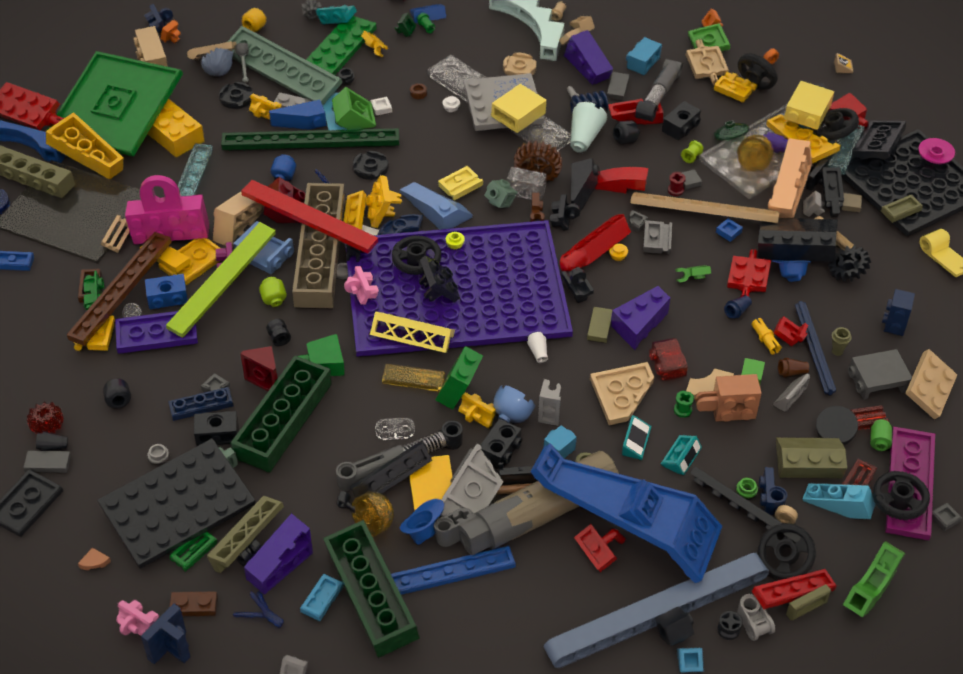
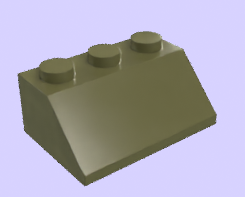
[776,438,847,478]

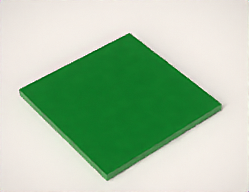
[46,51,183,157]

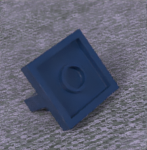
[141,603,190,664]

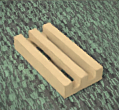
[101,215,130,253]

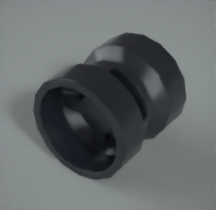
[266,319,291,346]
[236,538,262,567]

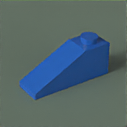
[269,100,327,130]

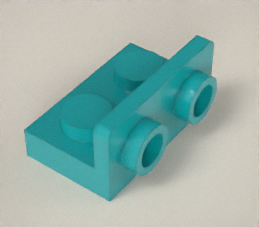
[316,5,357,24]

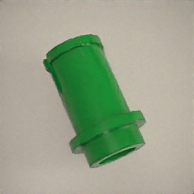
[417,13,436,33]

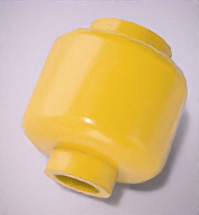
[242,8,266,32]

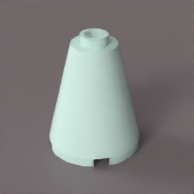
[570,102,607,152]

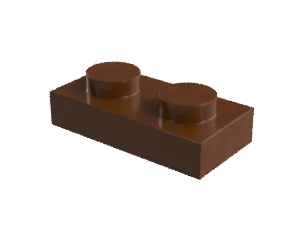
[170,592,218,616]

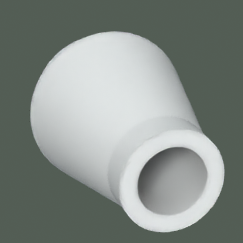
[527,332,548,363]

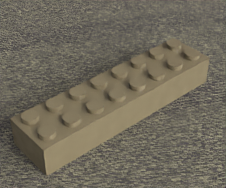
[292,183,345,308]

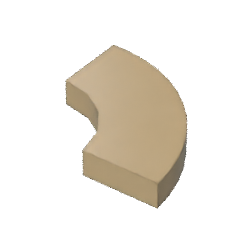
[559,28,582,45]
[686,369,734,399]

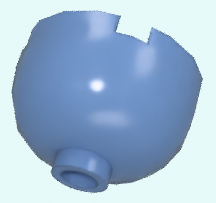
[493,385,535,423]

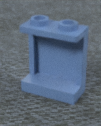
[233,221,294,274]

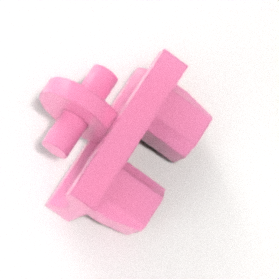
[344,266,379,305]
[116,600,159,636]

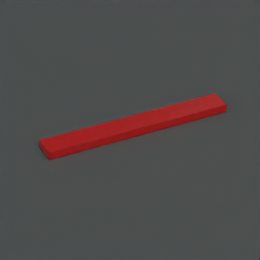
[241,180,378,254]

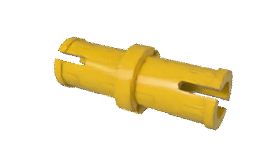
[751,318,782,354]

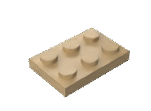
[905,349,957,419]

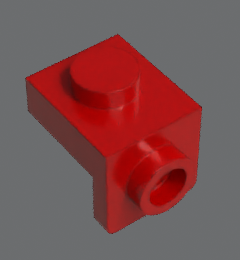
[773,316,808,346]

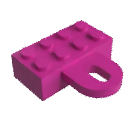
[125,175,210,244]

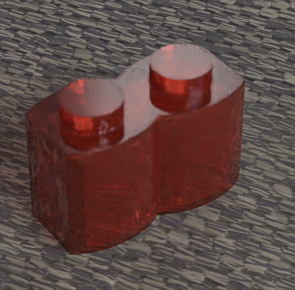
[649,338,688,381]

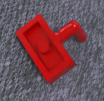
[574,524,625,572]

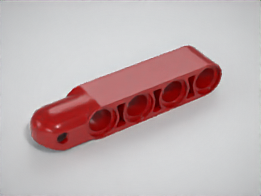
[560,214,631,272]

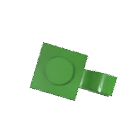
[675,265,711,282]

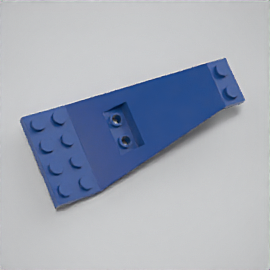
[530,443,722,584]

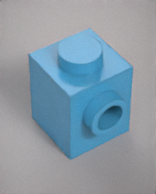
[543,425,576,459]

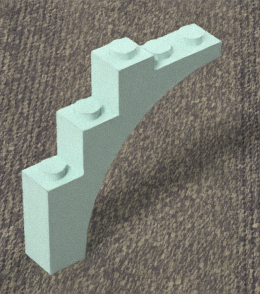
[489,0,564,61]

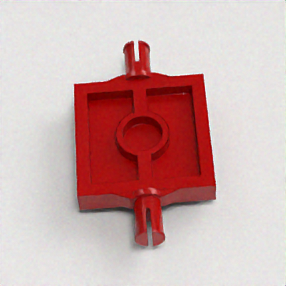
[727,249,771,297]

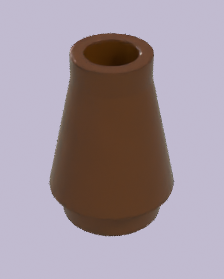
[777,358,809,378]

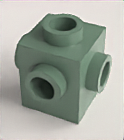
[484,179,518,208]

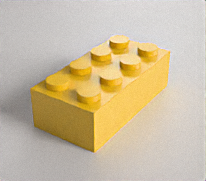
[148,99,204,158]

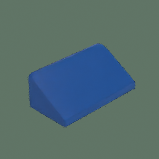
[410,4,446,23]

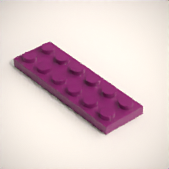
[885,426,935,540]

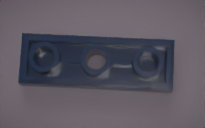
[168,387,233,421]

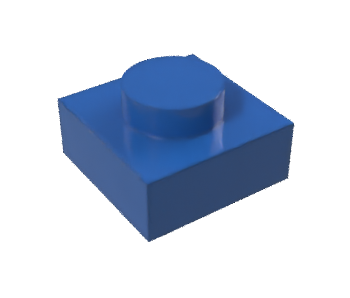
[716,218,743,242]

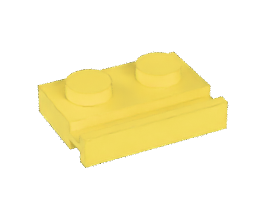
[438,166,483,201]

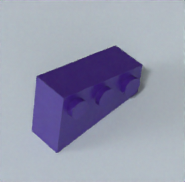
[564,30,613,85]
[611,286,670,350]

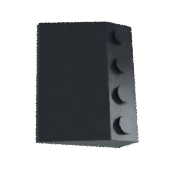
[758,218,838,262]

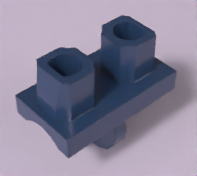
[144,4,173,33]

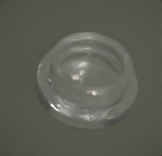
[122,303,142,318]

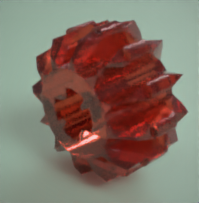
[27,401,64,434]

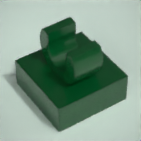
[394,13,416,37]

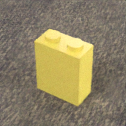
[784,81,834,130]
[491,84,547,133]

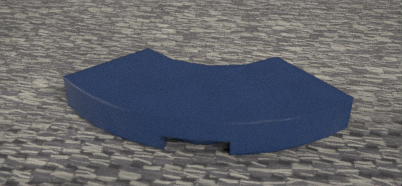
[378,214,423,235]

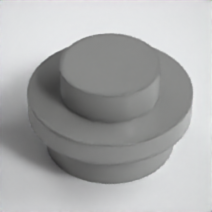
[148,444,169,464]

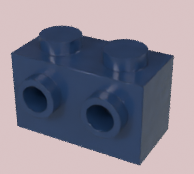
[882,289,915,336]

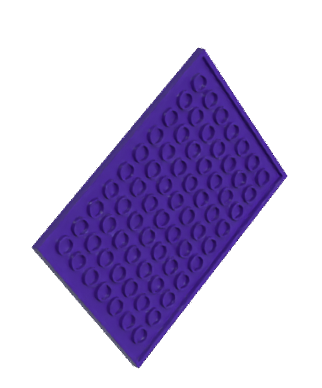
[345,220,573,357]

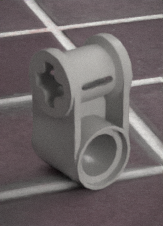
[737,594,775,641]

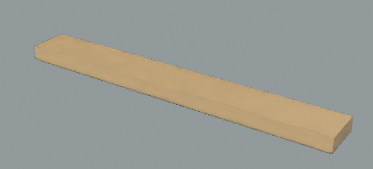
[631,192,780,223]

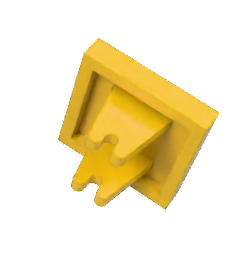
[366,175,402,228]

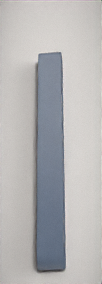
[544,553,769,668]

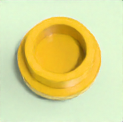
[609,244,628,261]

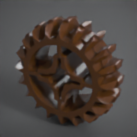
[514,140,562,183]

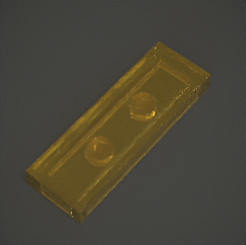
[382,364,445,391]

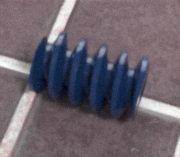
[570,91,608,114]

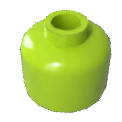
[259,277,287,307]

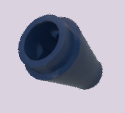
[724,295,752,319]

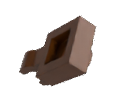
[530,193,544,222]

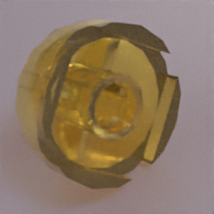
[737,134,774,171]
[352,492,394,537]

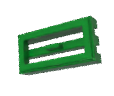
[170,532,217,572]

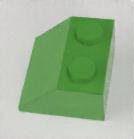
[332,87,376,130]

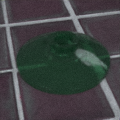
[714,121,749,140]

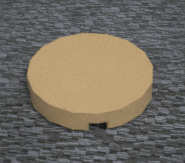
[503,53,536,76]

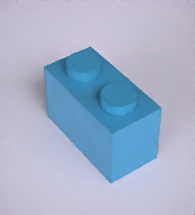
[626,37,662,75]

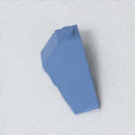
[400,182,473,230]

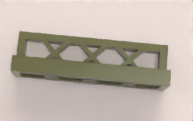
[207,496,284,573]

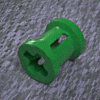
[674,391,694,418]

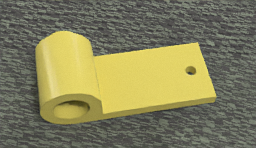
[919,229,963,277]

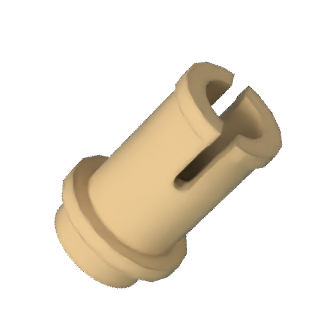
[551,2,566,21]

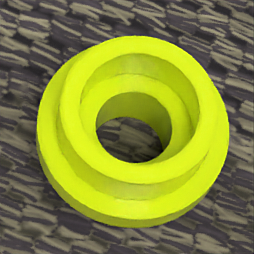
[446,232,465,249]

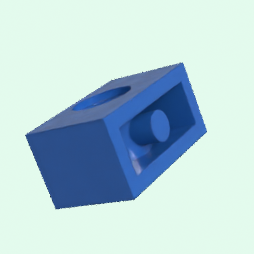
[145,274,188,309]

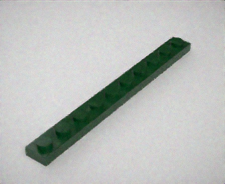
[221,128,399,150]

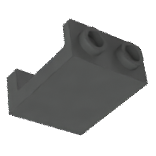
[848,349,912,400]

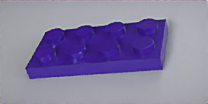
[115,311,198,354]

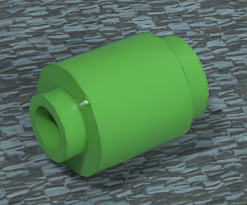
[870,419,892,451]

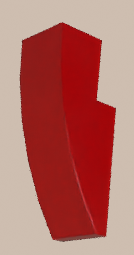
[608,99,663,124]
[595,167,648,193]

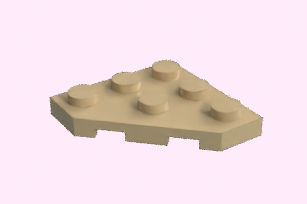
[590,362,654,425]

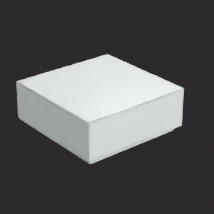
[371,97,392,116]

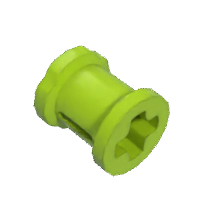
[681,140,704,163]

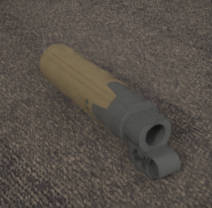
[434,451,619,555]

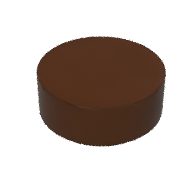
[410,83,427,99]

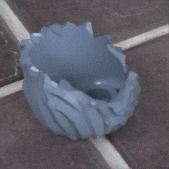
[201,48,233,77]

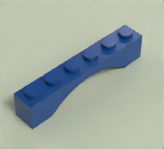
[0,120,67,164]

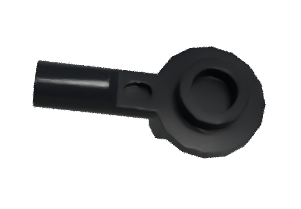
[338,68,355,88]

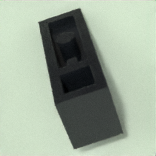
[571,158,600,210]

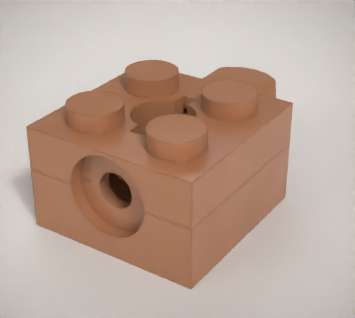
[695,374,762,422]

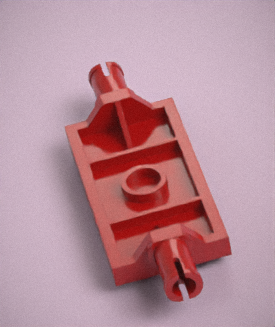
[0,82,64,131]

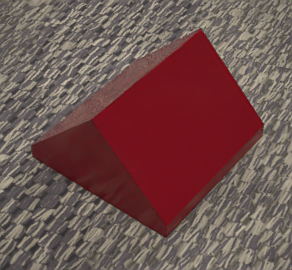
[240,346,277,391]

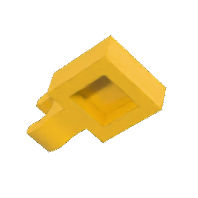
[361,31,388,57]

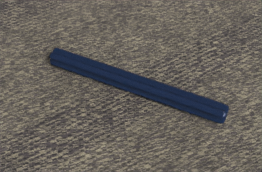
[795,301,836,396]

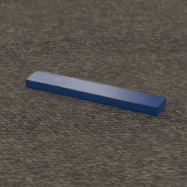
[391,546,516,595]

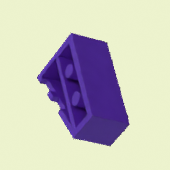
[244,513,313,595]

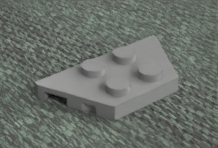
[440,444,503,516]

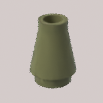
[832,327,852,356]

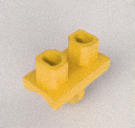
[249,94,282,120]
[458,392,496,428]

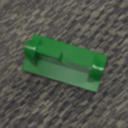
[83,271,105,310]

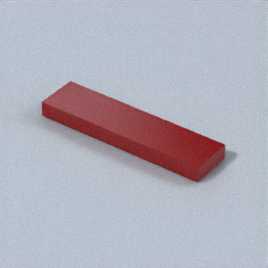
[752,569,837,609]

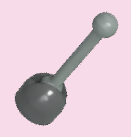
[235,43,249,83]

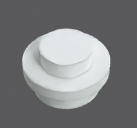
[443,96,460,112]

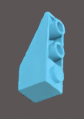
[802,483,876,519]

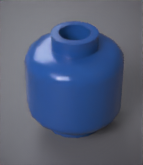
[271,154,296,181]

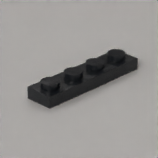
[350,441,432,506]

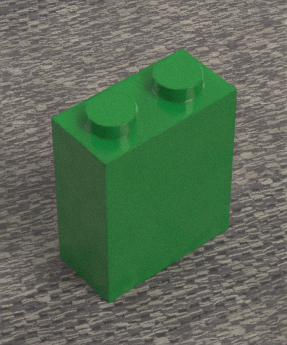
[435,346,483,410]

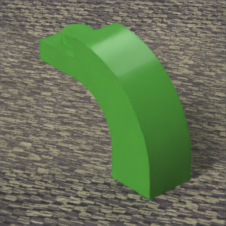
[843,541,905,617]

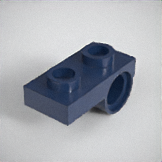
[759,467,787,515]

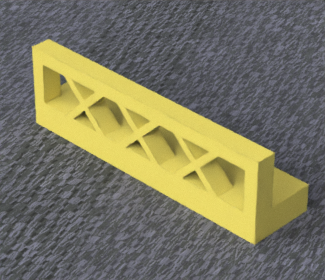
[370,312,455,353]

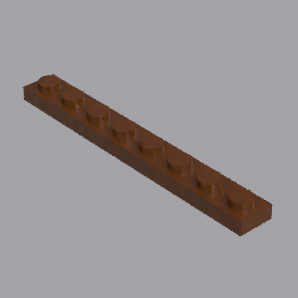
[67,232,172,346]

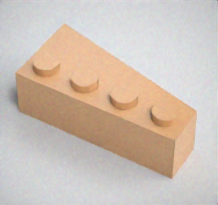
[768,138,812,218]

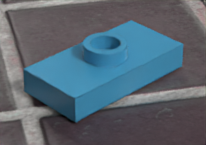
[300,574,343,621]

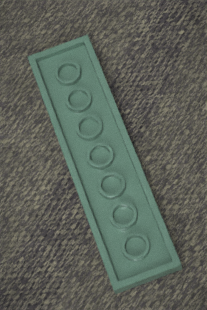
[228,26,342,106]

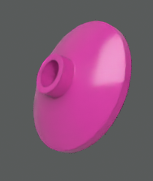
[918,138,955,164]

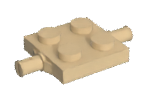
[686,39,728,85]

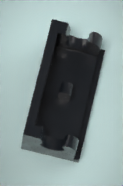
[498,463,538,485]

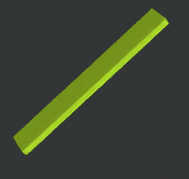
[166,222,275,338]

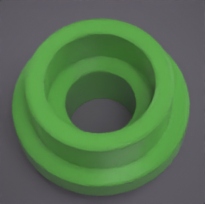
[736,478,758,498]

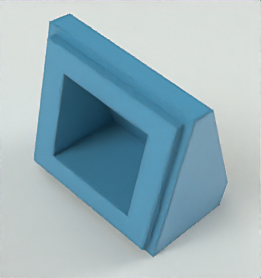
[677,648,703,672]

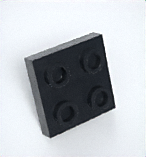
[419,255,460,303]

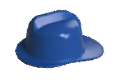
[772,260,811,282]
[400,499,445,545]

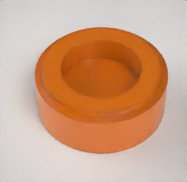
[763,48,779,65]

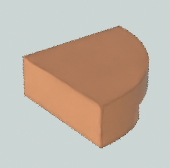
[78,548,111,570]

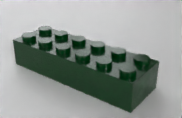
[231,355,332,473]
[323,520,420,658]

